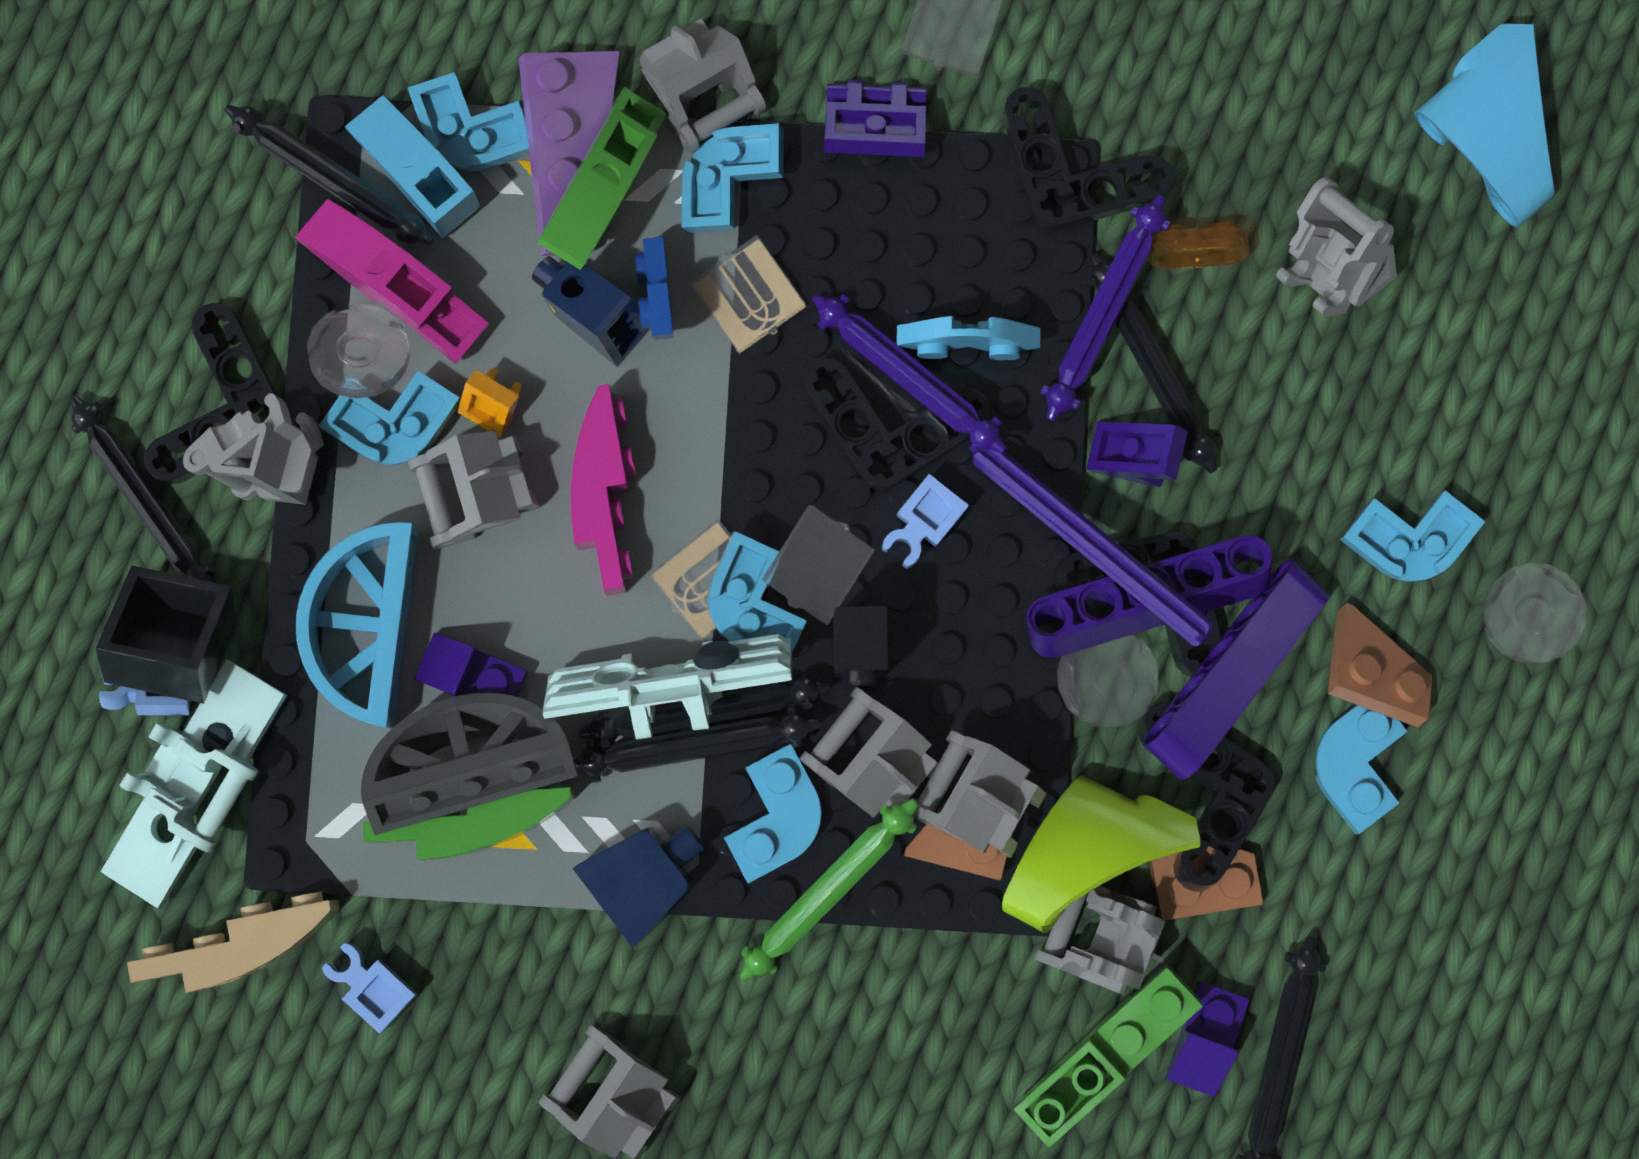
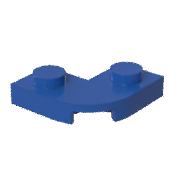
[635,237,674,340]

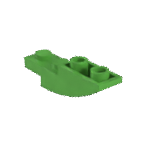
[537,87,667,270]
[363,781,575,861]
[1014,964,1203,1148]

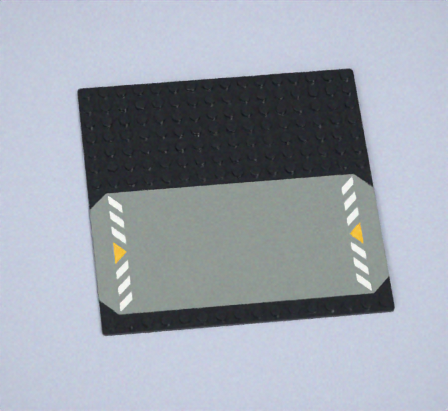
[244,96,1097,937]

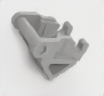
[640,18,766,154]
[1276,177,1397,317]
[183,393,324,505]
[408,431,539,549]
[799,687,938,818]
[913,730,1046,858]
[1035,885,1165,995]
[538,1024,681,1159]

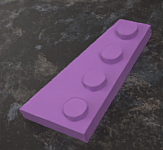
[518,51,619,256]

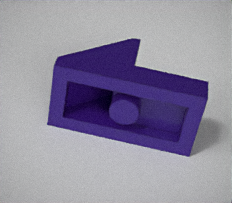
[1086,421,1188,487]
[414,633,528,697]
[1165,981,1250,1097]

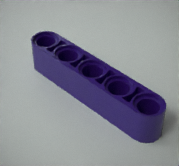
[1027,535,1272,658]
[1142,559,1330,780]

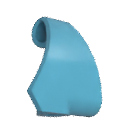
[1415,24,1555,228]

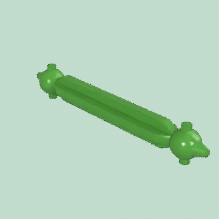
[740,798,919,981]

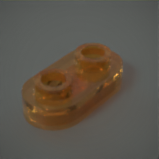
[1149,222,1249,269]

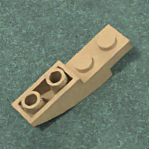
[127,892,340,993]

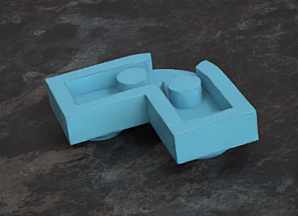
[408,72,529,171]
[682,123,784,233]
[897,316,1040,360]
[319,370,461,465]
[1340,490,1485,582]
[707,531,807,652]
[1315,705,1408,835]
[724,744,821,883]

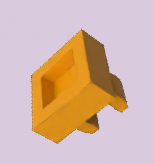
[457,368,522,438]

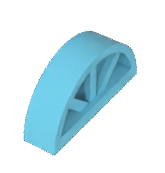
[296,522,419,730]

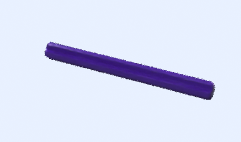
[972,450,1213,646]

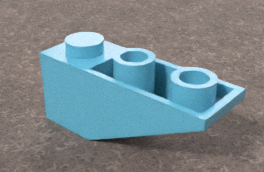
[345,95,480,239]

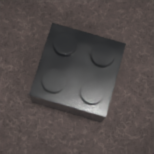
[95,565,237,704]

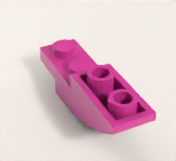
[295,199,489,364]
[571,384,636,596]

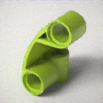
[1002,775,1201,933]

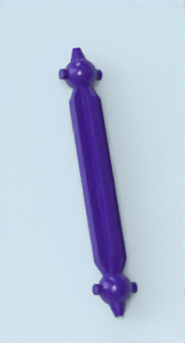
[1041,195,1171,422]
[812,294,1007,454]

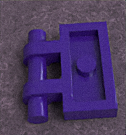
[824,79,926,157]

